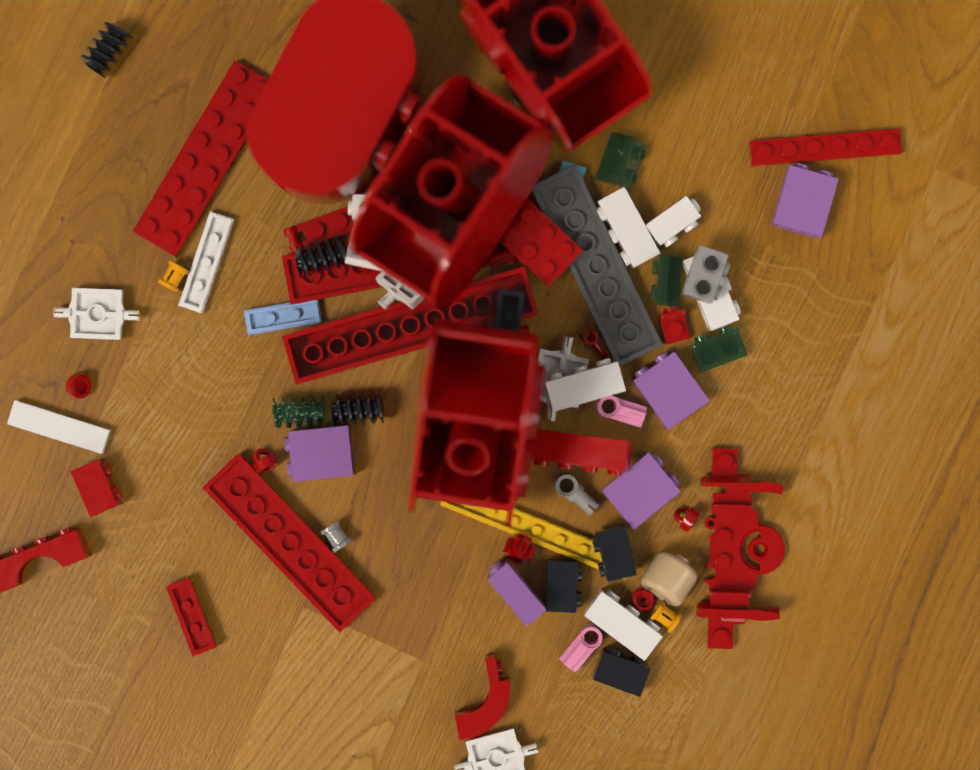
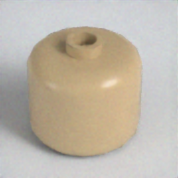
[641,552,697,606]

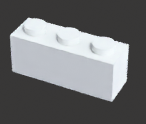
[596,187,660,269]
[681,256,741,331]
[543,358,626,412]
[583,589,663,661]

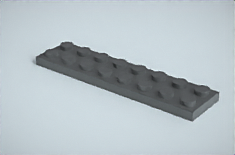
[532,165,663,366]

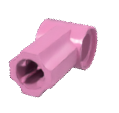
[595,395,647,428]
[559,623,602,672]

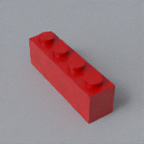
[532,429,634,476]

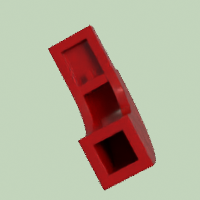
[455,653,510,740]

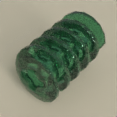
[272,395,325,428]

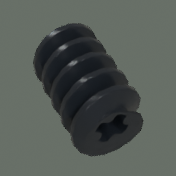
[81,22,133,78]
[294,236,350,278]
[332,392,384,426]

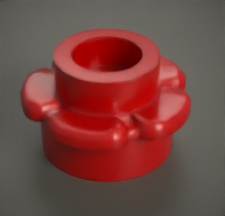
[631,587,656,612]

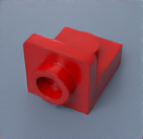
[658,306,690,345]

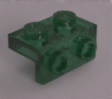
[595,131,647,191]
[650,254,682,307]
[690,324,748,373]

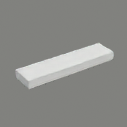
[178,211,235,314]
[7,400,111,454]

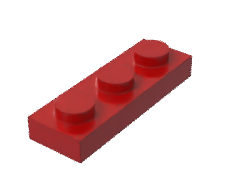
[166,577,217,657]

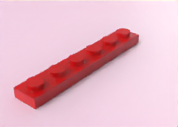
[749,129,902,167]

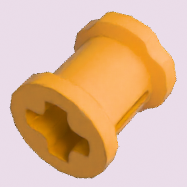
[157,260,189,293]
[649,600,683,633]

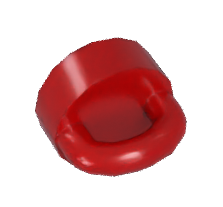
[66,373,92,399]
[253,448,279,474]
[674,507,700,532]

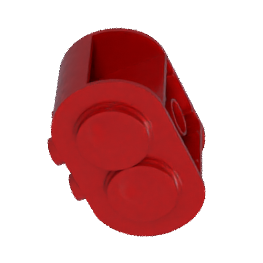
[246,0,424,204]
[458,0,654,154]
[349,75,554,308]
[408,319,546,527]

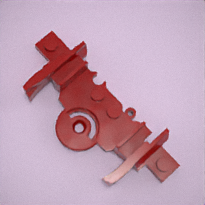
[696,448,785,649]

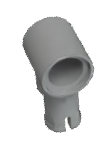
[555,473,600,516]

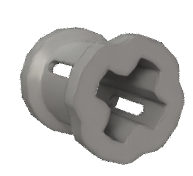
[321,520,353,553]

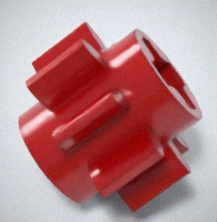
[503,534,536,565]

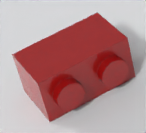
[70,459,123,517]

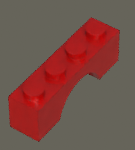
[0,526,92,593]

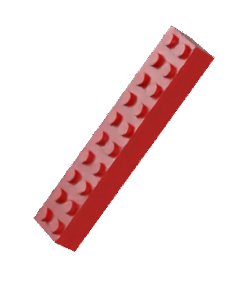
[282,266,539,385]

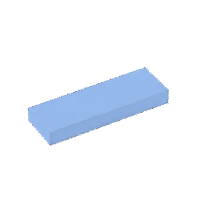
[244,300,322,335]

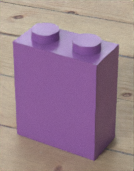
[770,163,839,239]
[632,351,709,430]
[284,425,355,482]
[601,452,681,529]
[488,559,546,626]

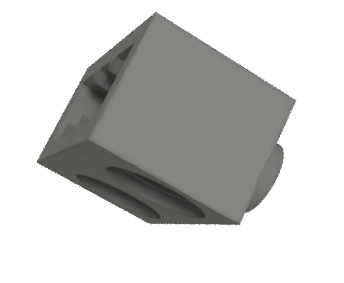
[681,245,731,304]

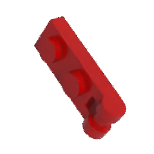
[283,206,354,254]

